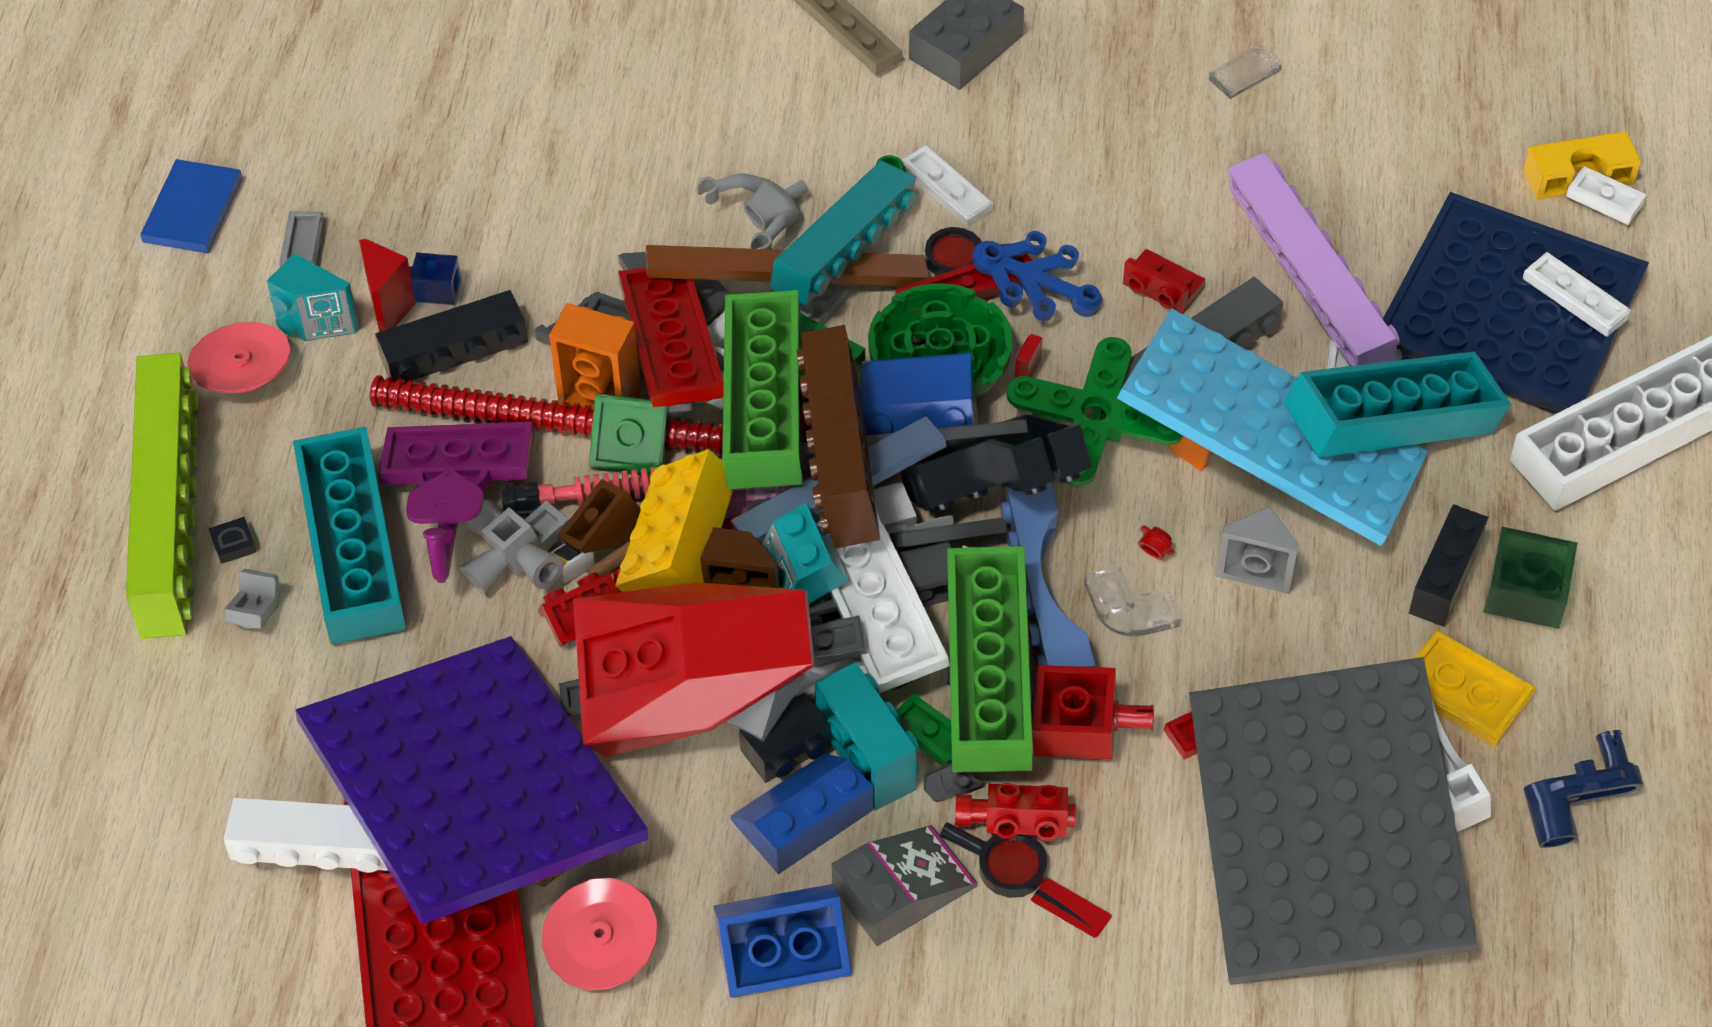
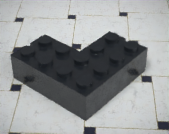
[900,412,1092,511]

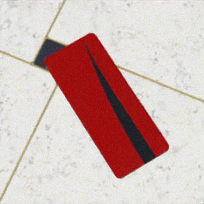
[1031,878,1112,938]

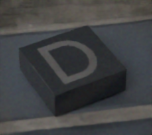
[208,517,257,564]

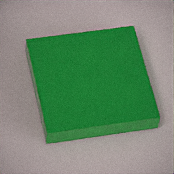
[588,393,669,474]

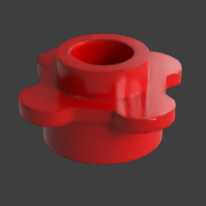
[1138,525,1175,560]

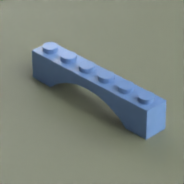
[1000,483,1095,673]

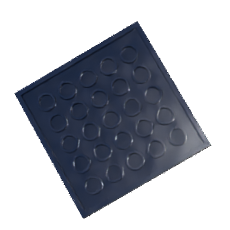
[1383,192,1649,413]

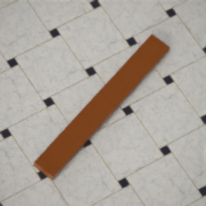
[645,245,928,286]

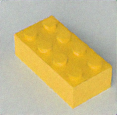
[615,449,733,592]

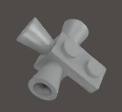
[460,500,569,595]

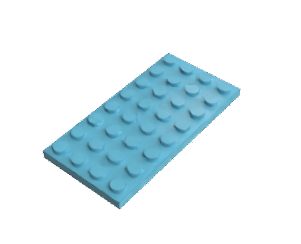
[1117,308,1428,546]

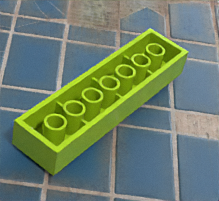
[126,352,199,639]

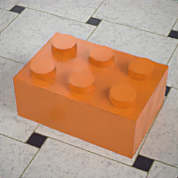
[549,303,641,409]

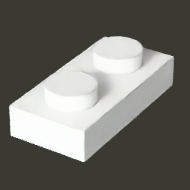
[1566,166,1646,225]

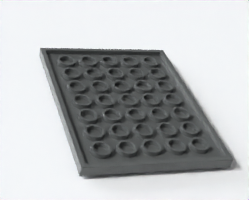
[1189,657,1478,985]

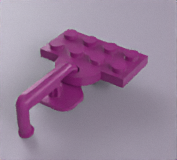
[378,422,534,583]

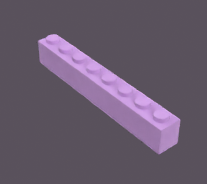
[1228,152,1400,366]

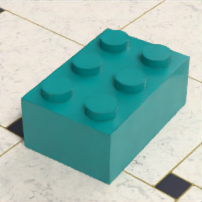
[815,662,919,811]

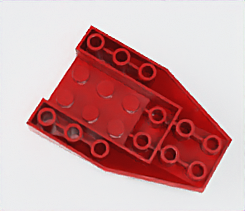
[573,582,815,758]

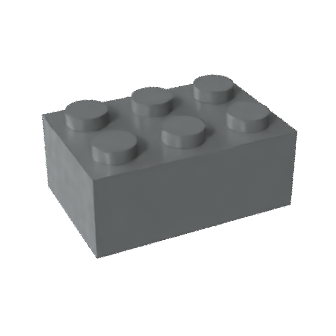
[909,0,1024,90]

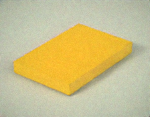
[1415,630,1537,747]

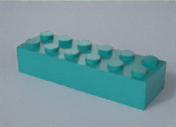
[1283,351,1512,457]
[293,426,406,645]

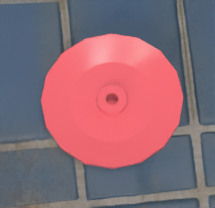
[187,322,291,393]
[542,878,658,990]

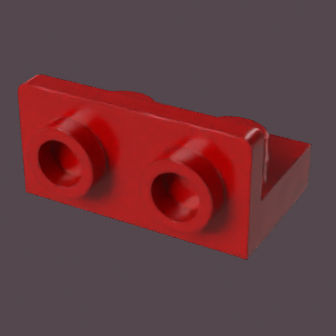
[1123,249,1206,314]
[538,572,619,647]

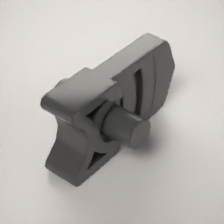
[924,761,983,802]

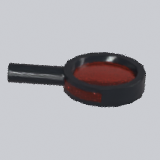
[925,227,1012,276]
[940,822,1047,898]

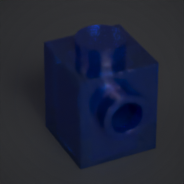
[409,252,461,305]

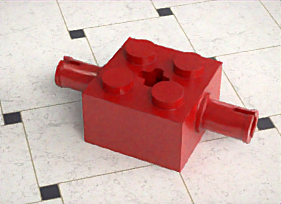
[1031,665,1154,759]

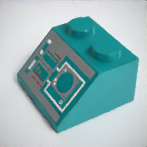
[267,253,360,341]
[761,502,849,603]

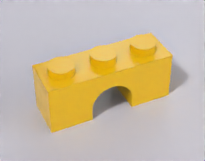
[1523,131,1641,200]

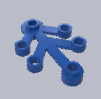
[972,231,1102,321]

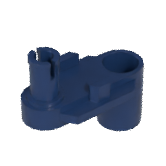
[1523,730,1644,848]

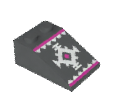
[831,825,977,946]

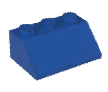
[861,353,979,436]
[730,753,873,874]
[713,884,851,998]

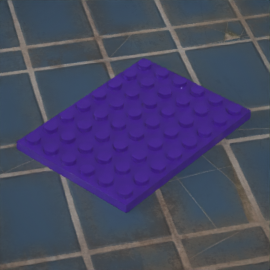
[295,636,648,925]

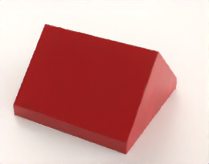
[359,238,416,332]

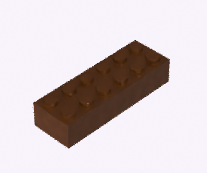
[796,325,880,549]

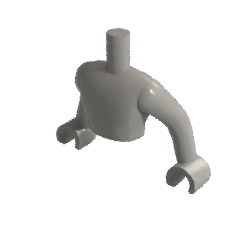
[698,173,808,249]

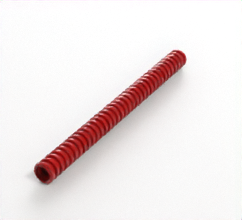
[370,375,723,456]

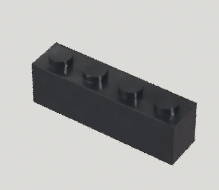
[375,290,528,383]

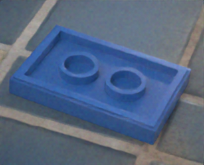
[140,159,242,253]

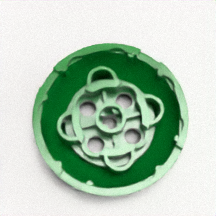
[868,283,1012,399]

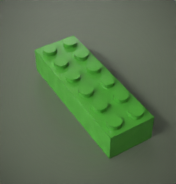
[723,290,803,489]
[947,546,1033,772]

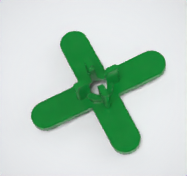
[1006,337,1184,486]

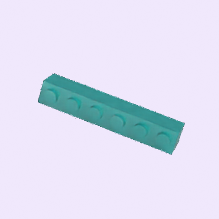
[770,160,916,306]

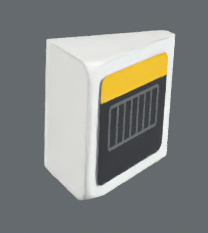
[550,543,595,584]

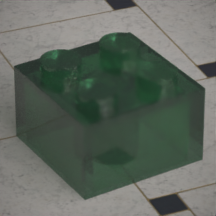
[1483,526,1578,629]

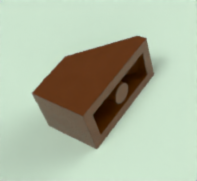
[556,479,641,554]
[700,527,780,588]

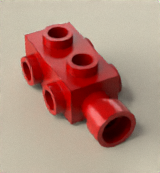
[955,783,1076,841]

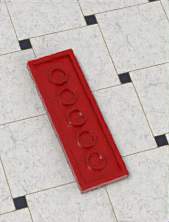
[618,267,724,408]

